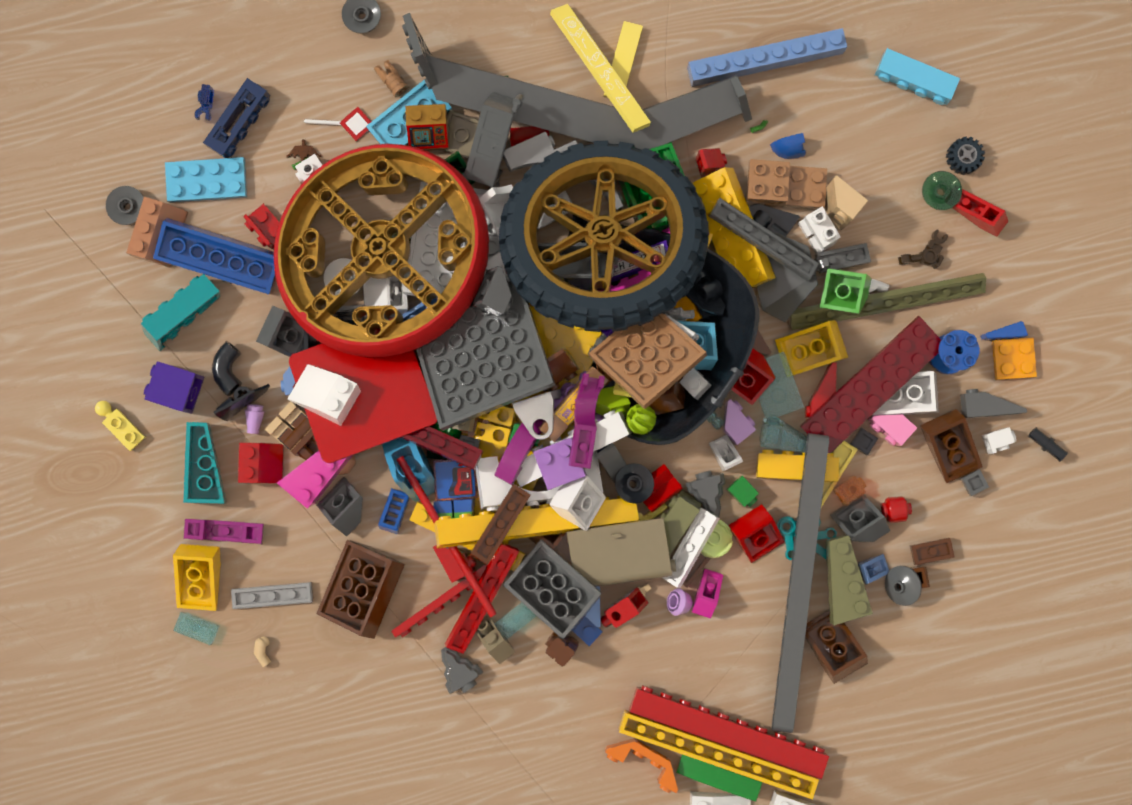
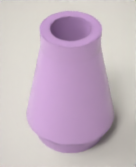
[245,404,265,434]

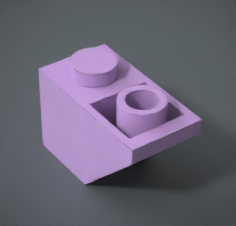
[723,399,756,446]

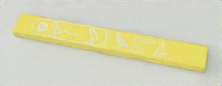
[550,4,651,133]

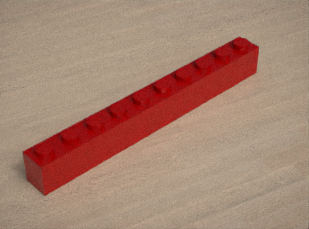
[629,685,829,780]

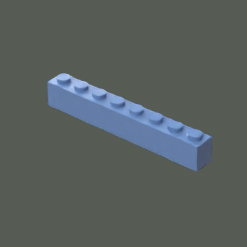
[687,28,847,87]

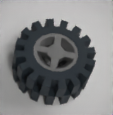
[946,136,985,175]

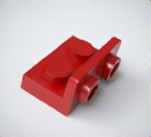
[243,203,280,249]

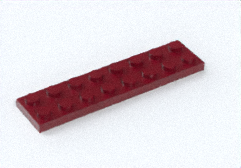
[800,316,941,453]

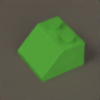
[820,268,872,314]

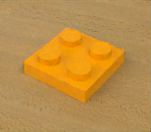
[992,338,1037,380]

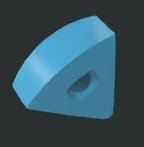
[382,437,437,502]

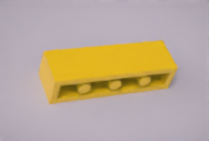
[756,450,839,482]

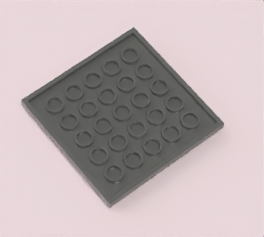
[416,278,556,431]

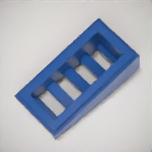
[980,321,1028,340]
[378,488,410,534]

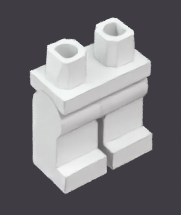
[798,206,841,253]

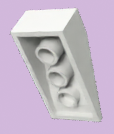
[871,371,939,416]

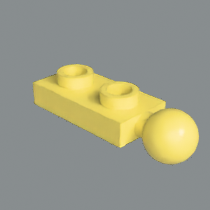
[95,401,146,451]

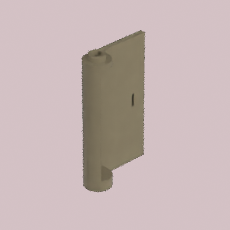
[567,518,676,587]

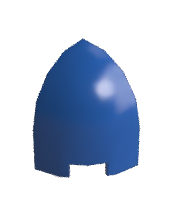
[770,133,806,159]

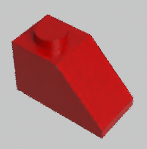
[696,148,727,178]

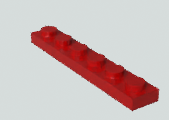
[445,542,519,654]
[391,564,487,638]

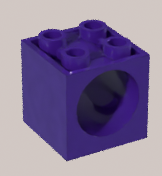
[144,361,205,414]

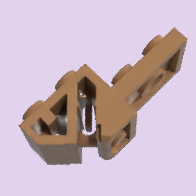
[746,159,827,209]

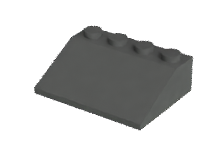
[503,539,602,639]

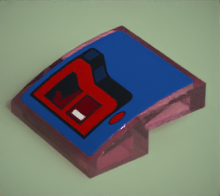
[433,459,478,501]

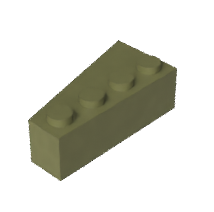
[660,489,702,555]

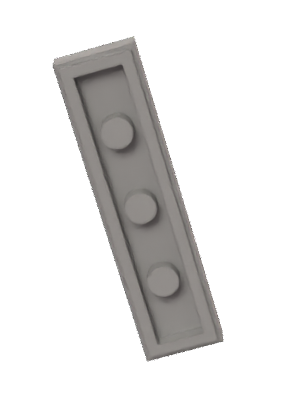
[231,582,313,609]

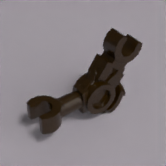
[898,229,948,269]

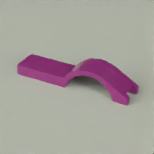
[569,373,605,469]

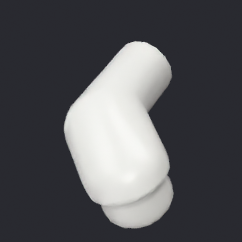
[868,279,889,295]

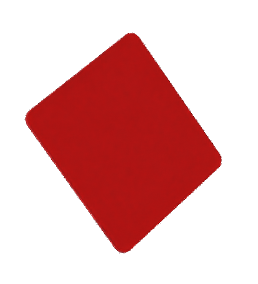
[289,317,437,463]

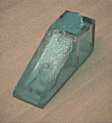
[759,416,807,453]

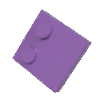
[533,437,587,490]

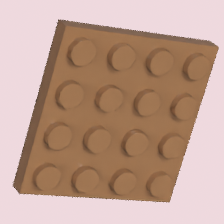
[589,314,707,409]

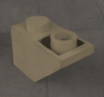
[476,615,515,664]

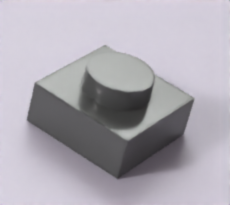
[960,469,989,496]

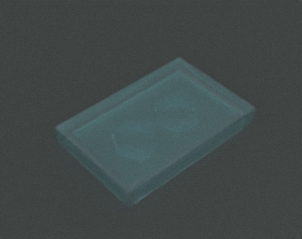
[759,352,804,421]

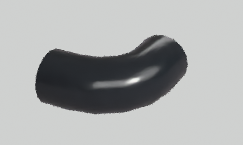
[212,341,242,396]

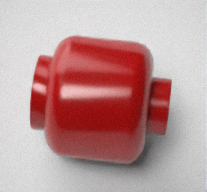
[881,496,912,523]

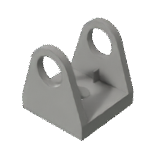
[512,389,562,440]

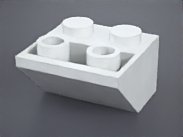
[363,275,408,317]

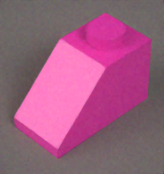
[692,568,723,619]

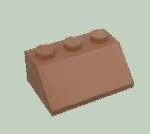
[126,197,188,268]

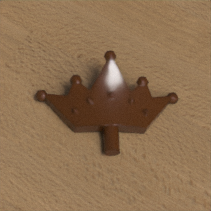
[286,139,321,162]

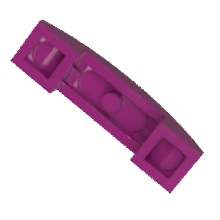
[494,419,545,485]
[183,519,264,544]

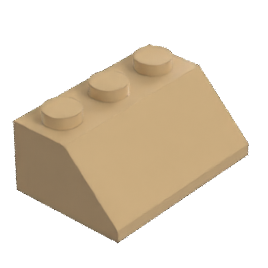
[825,175,868,230]

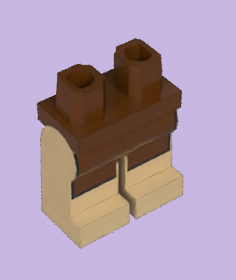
[265,401,317,460]

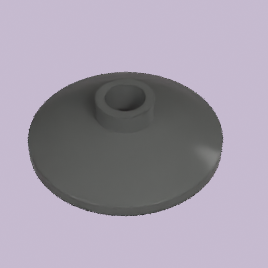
[342,0,381,34]
[106,186,144,225]
[885,566,922,606]

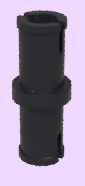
[1028,427,1068,462]

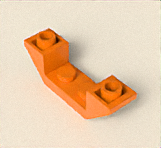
[605,738,678,793]

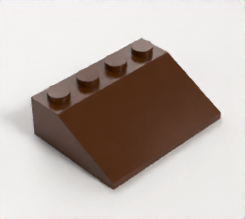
[316,540,405,639]

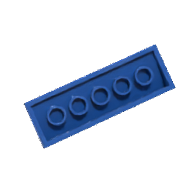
[153,218,275,294]

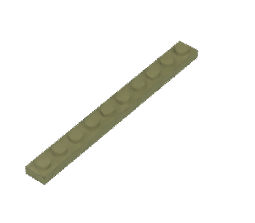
[790,273,986,330]

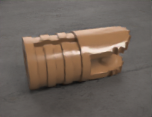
[374,60,409,97]

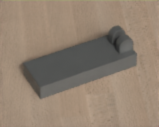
[814,243,871,274]

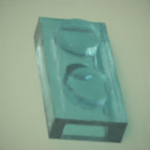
[495,602,536,639]
[173,611,219,645]

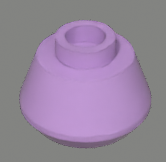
[667,588,693,616]

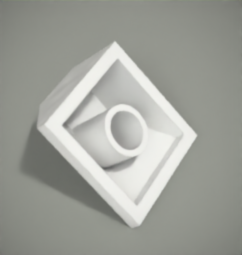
[549,476,606,531]

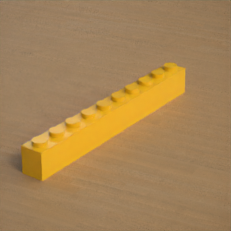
[434,496,639,549]
[618,710,819,800]

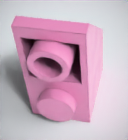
[868,414,917,446]

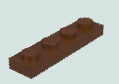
[470,484,531,565]

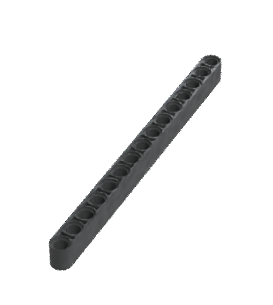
[772,433,829,733]

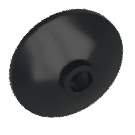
[615,463,654,504]

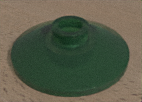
[922,171,962,210]

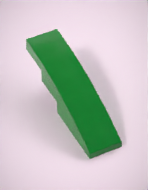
[676,754,763,802]

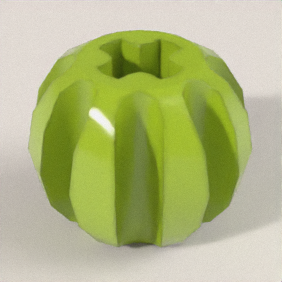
[626,404,656,434]

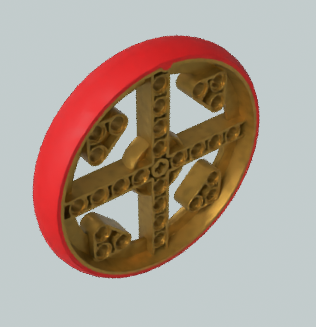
[274,144,489,357]

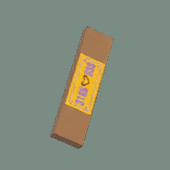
[539,366,609,442]

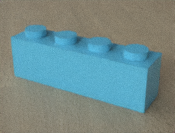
[874,48,960,105]

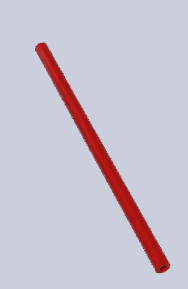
[396,456,497,618]

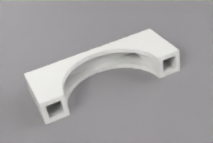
[475,450,603,512]

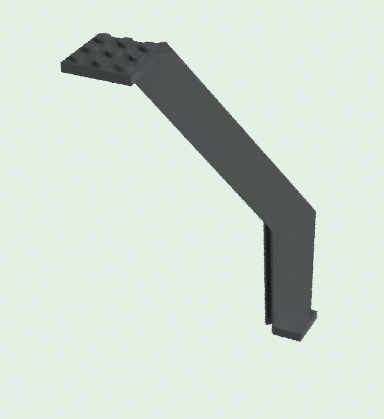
[402,13,752,149]

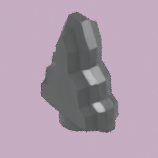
[685,470,726,518]
[441,647,483,694]

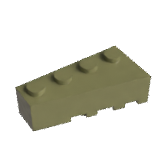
[825,534,873,625]

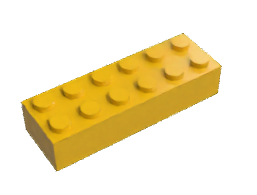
[692,167,776,288]

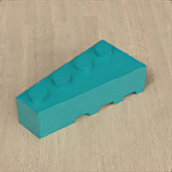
[141,274,220,351]
[183,422,226,504]

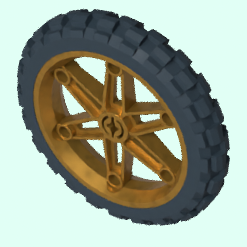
[499,140,709,332]

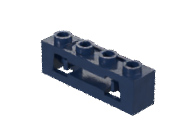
[203,78,270,158]

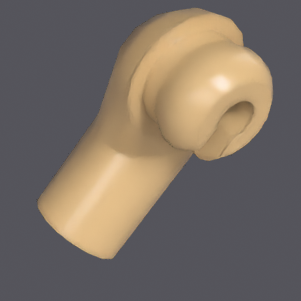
[254,636,271,667]

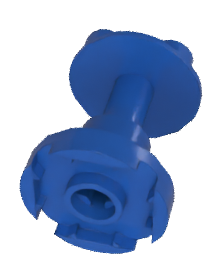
[929,330,980,374]

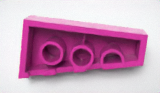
[277,451,353,509]

